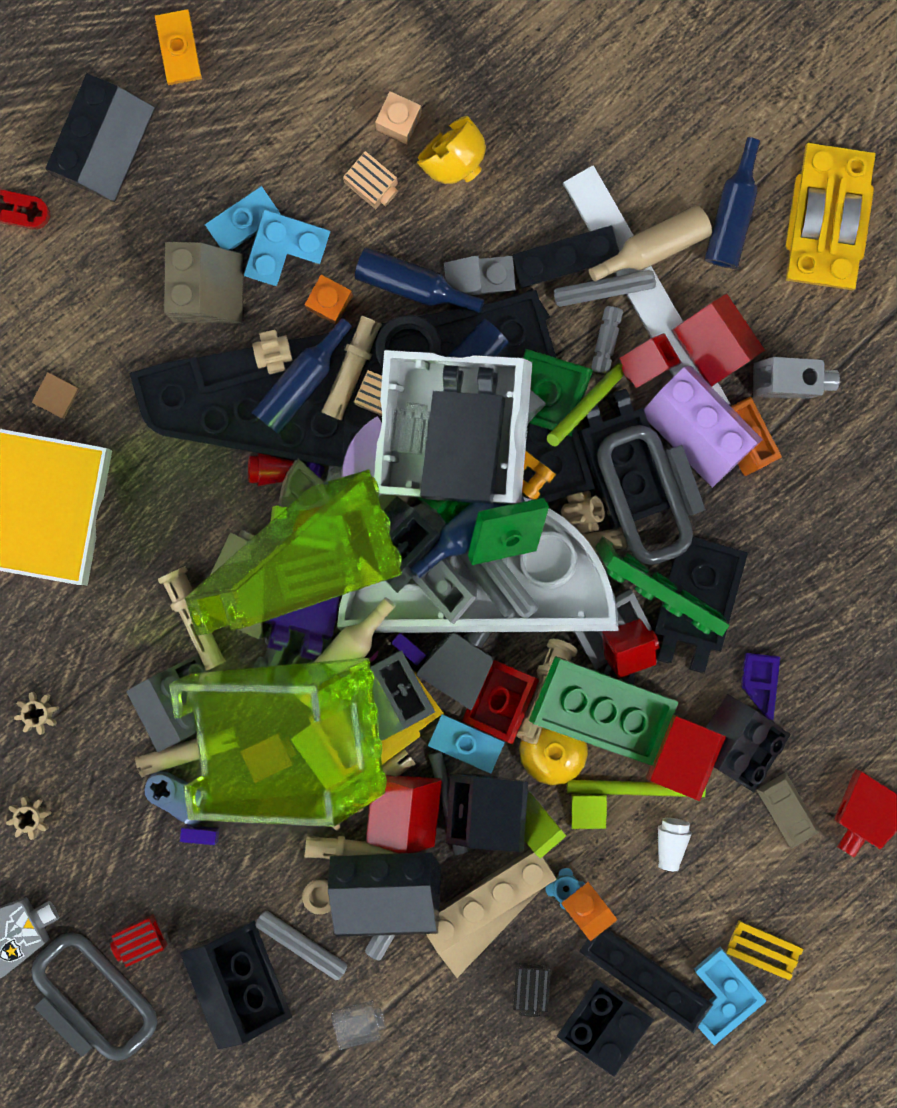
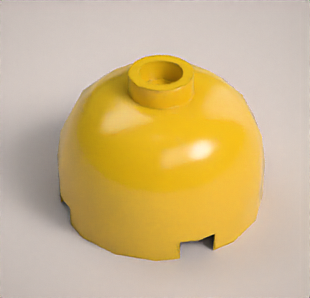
[417,116,486,184]
[519,727,588,785]

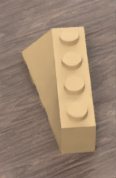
[426,849,557,978]

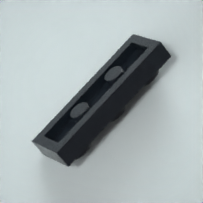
[512,225,620,288]

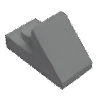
[444,255,516,296]
[412,558,477,624]

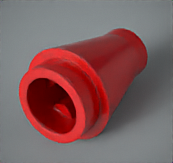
[248,453,295,487]

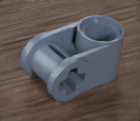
[144,771,213,827]

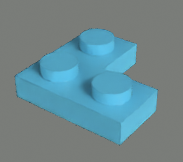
[243,209,330,286]
[694,947,767,1046]

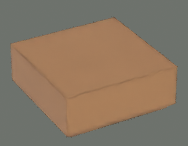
[32,372,80,419]

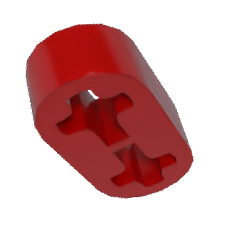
[0,190,50,230]

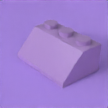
[644,365,763,488]

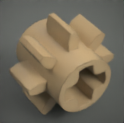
[252,329,292,374]
[561,491,605,534]
[14,692,59,735]
[6,796,51,840]

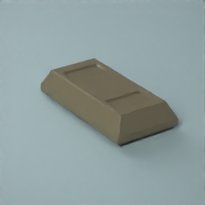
[756,772,821,849]

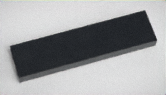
[579,928,713,1034]

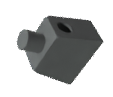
[413,632,494,710]

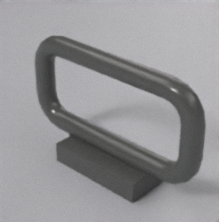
[597,425,706,565]
[31,932,158,1061]

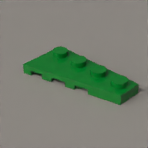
[595,537,730,636]

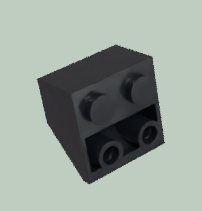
[348,496,441,593]
[706,694,791,792]
[446,774,528,852]
[557,978,654,1077]

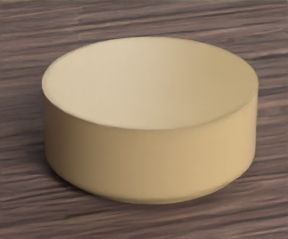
[302,878,331,915]

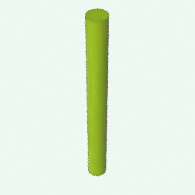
[547,363,624,446]
[567,780,706,797]

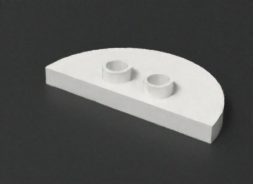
[337,497,619,633]

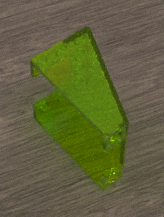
[185,469,402,635]
[169,658,387,827]

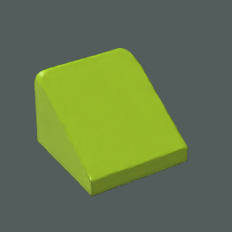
[571,794,607,829]

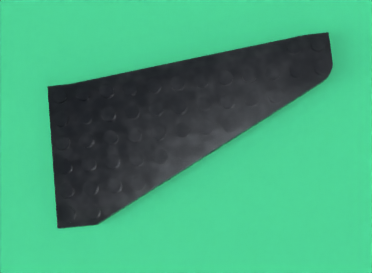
[129,290,595,503]

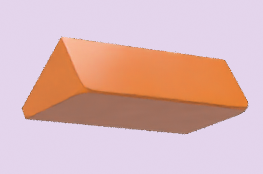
[731,396,782,476]

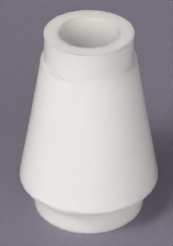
[658,818,692,871]

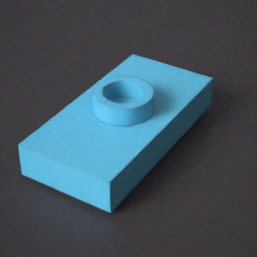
[205,186,280,251]
[428,714,505,774]

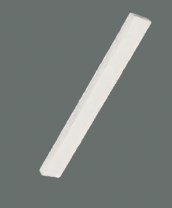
[563,165,730,404]

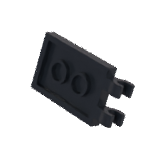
[420,365,505,504]
[577,388,670,529]
[654,537,748,673]

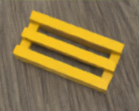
[725,920,804,981]

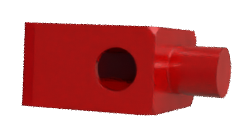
[834,769,897,858]

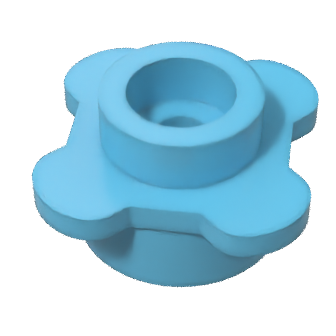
[545,868,585,910]

